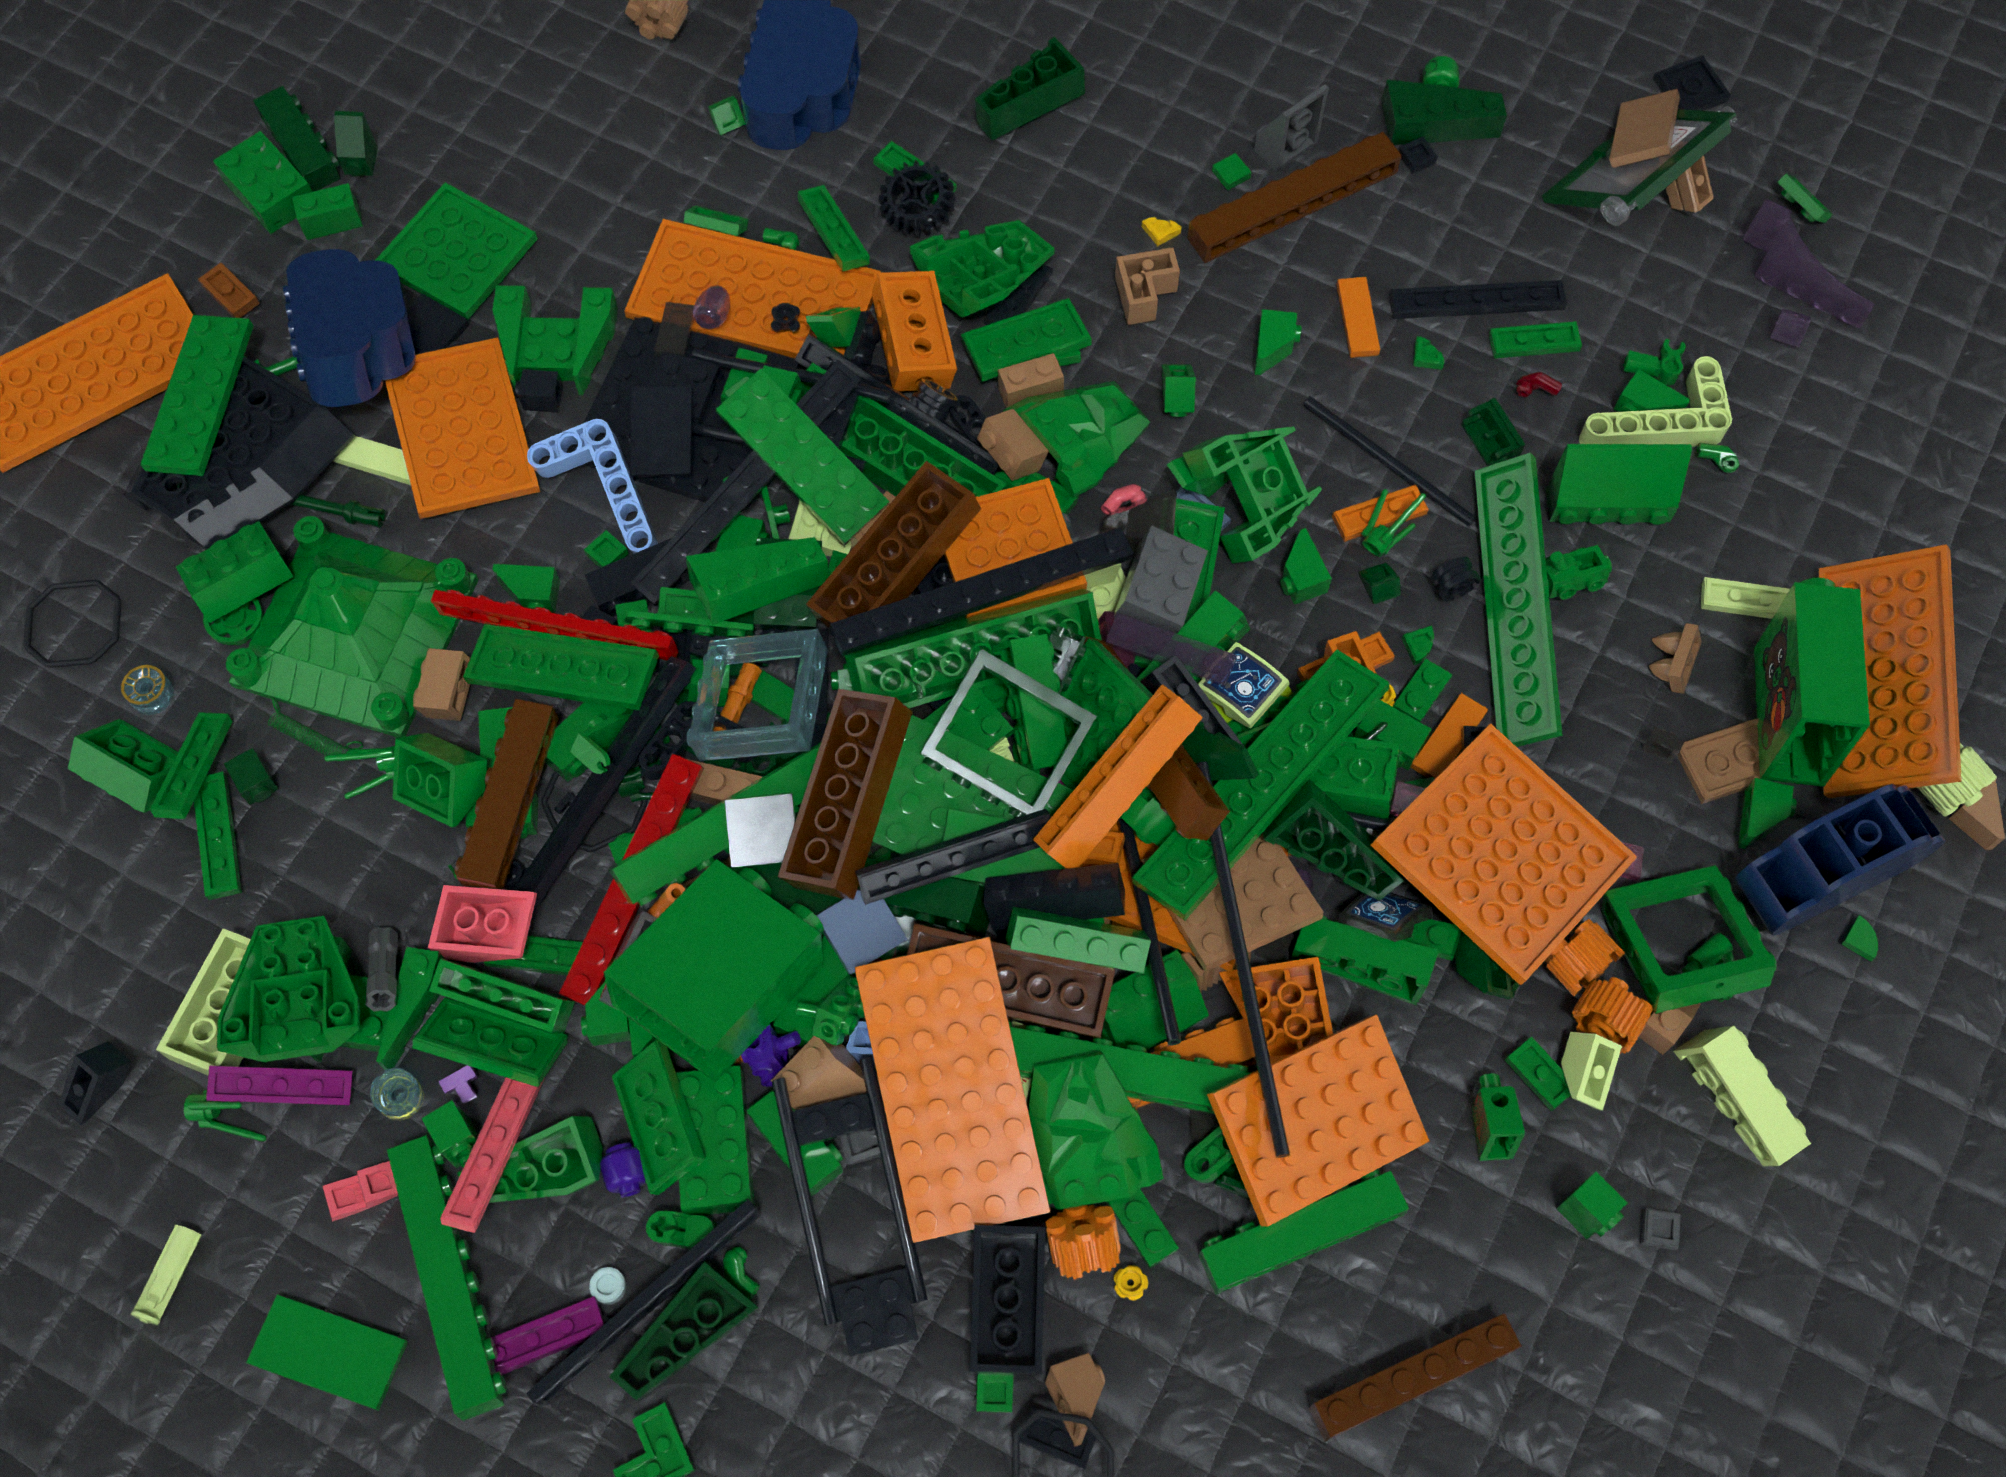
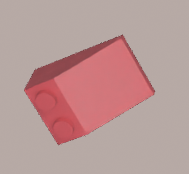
[428,885,537,963]

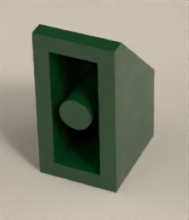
[334,111,378,176]

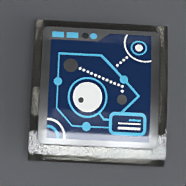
[1338,892,1433,942]

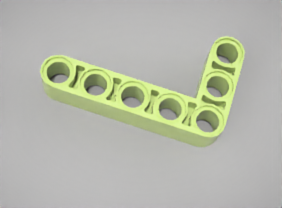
[1579,356,1732,447]

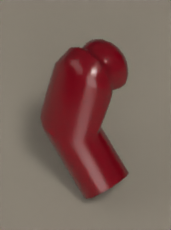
[1516,372,1562,397]

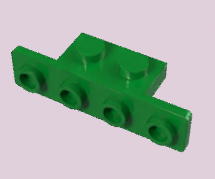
[625,587,754,639]

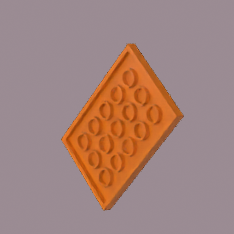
[385,337,540,519]
[1207,1014,1430,1227]

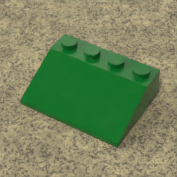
[1546,444,1692,525]

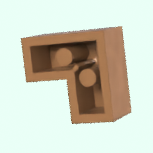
[1115,248,1180,325]

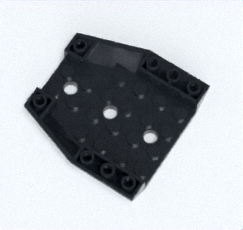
[123,356,355,550]

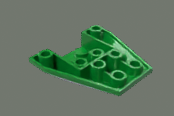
[217,916,359,1062]

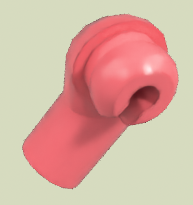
[1101,484,1146,517]

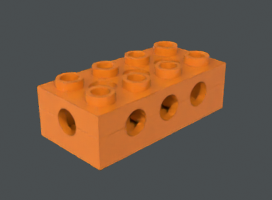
[872,271,957,391]

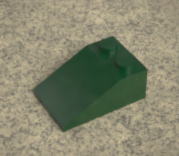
[753,538,822,632]

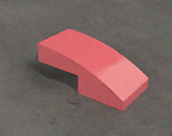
[323,1161,398,1222]

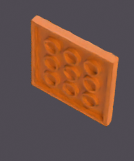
[944,478,1087,618]

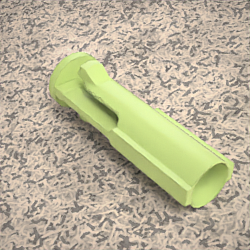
[131,1225,202,1325]

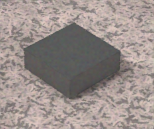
[1641,1208,1681,1251]

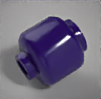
[600,1143,646,1198]

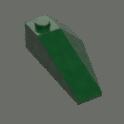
[1181,721,1258,781]

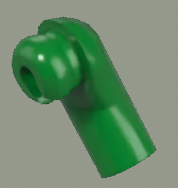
[1696,442,1739,473]

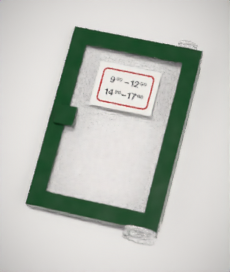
[1542,106,1737,226]

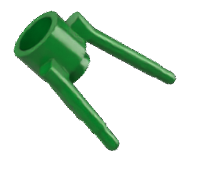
[1361,489,1426,557]
[324,746,395,799]
[184,1090,267,1142]

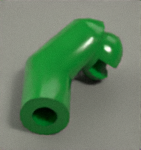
[763,228,799,250]
[723,1247,760,1300]

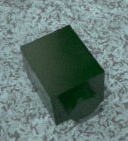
[223,748,279,805]

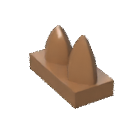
[1649,623,1702,694]

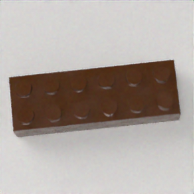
[806,461,981,628]
[778,689,913,900]
[907,924,1115,1038]

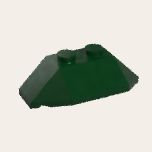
[1452,922,1520,999]

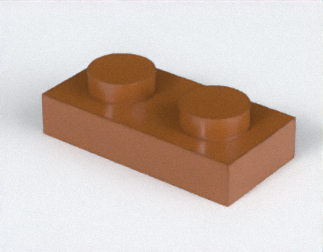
[198,263,259,318]

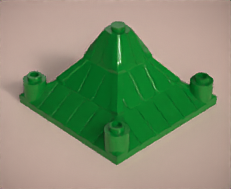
[226,516,479,738]

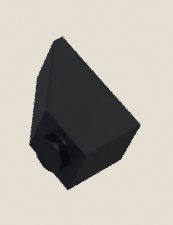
[58,1041,131,1125]

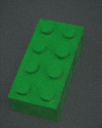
[676,1066,755,1216]

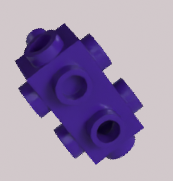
[741,1024,801,1087]

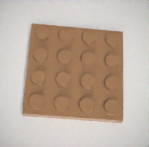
[1141,833,1324,972]

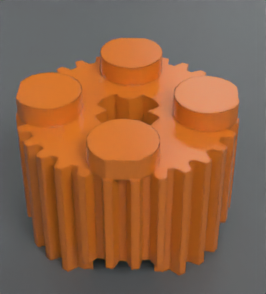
[1545,919,1625,996]
[1572,977,1653,1054]
[1046,1204,1121,1280]

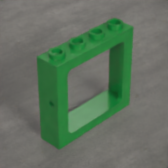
[1601,865,1777,1014]

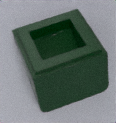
[1359,563,1401,604]

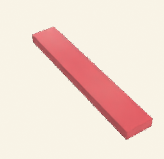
[440,1076,546,1233]

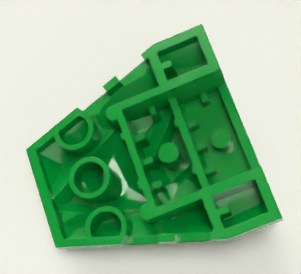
[910,220,1055,318]
[1003,381,1150,498]
[1029,1052,1164,1209]

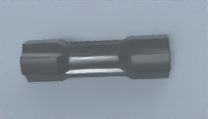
[366,927,398,1012]

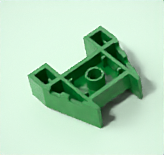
[492,285,618,395]
[1182,426,1322,564]
[310,936,444,1072]

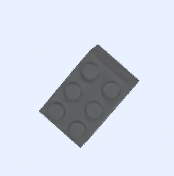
[1113,525,1208,642]

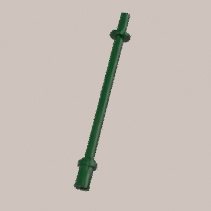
[176,483,386,528]

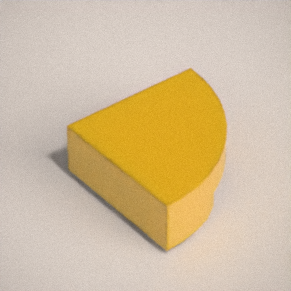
[1141,217,1182,246]

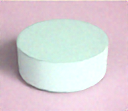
[589,1267,626,1305]

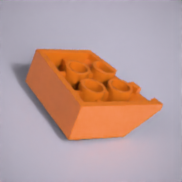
[1219,957,1333,1063]

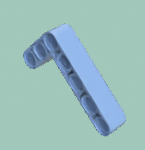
[527,419,658,554]

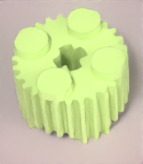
[1917,743,1997,817]

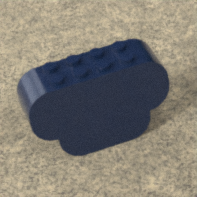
[738,0,861,150]
[283,249,416,407]
[1735,784,1946,936]

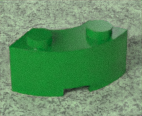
[1121,787,1176,847]

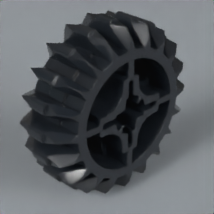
[878,159,956,238]

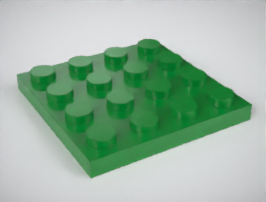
[376,182,538,319]
[1050,638,1153,790]

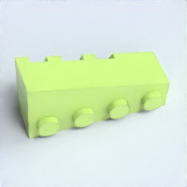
[1673,1025,1811,1166]

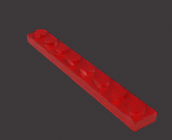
[431,590,678,660]
[559,753,704,1005]

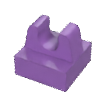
[438,1065,479,1103]

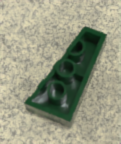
[609,1262,759,1402]

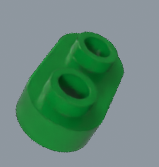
[1184,1126,1235,1183]

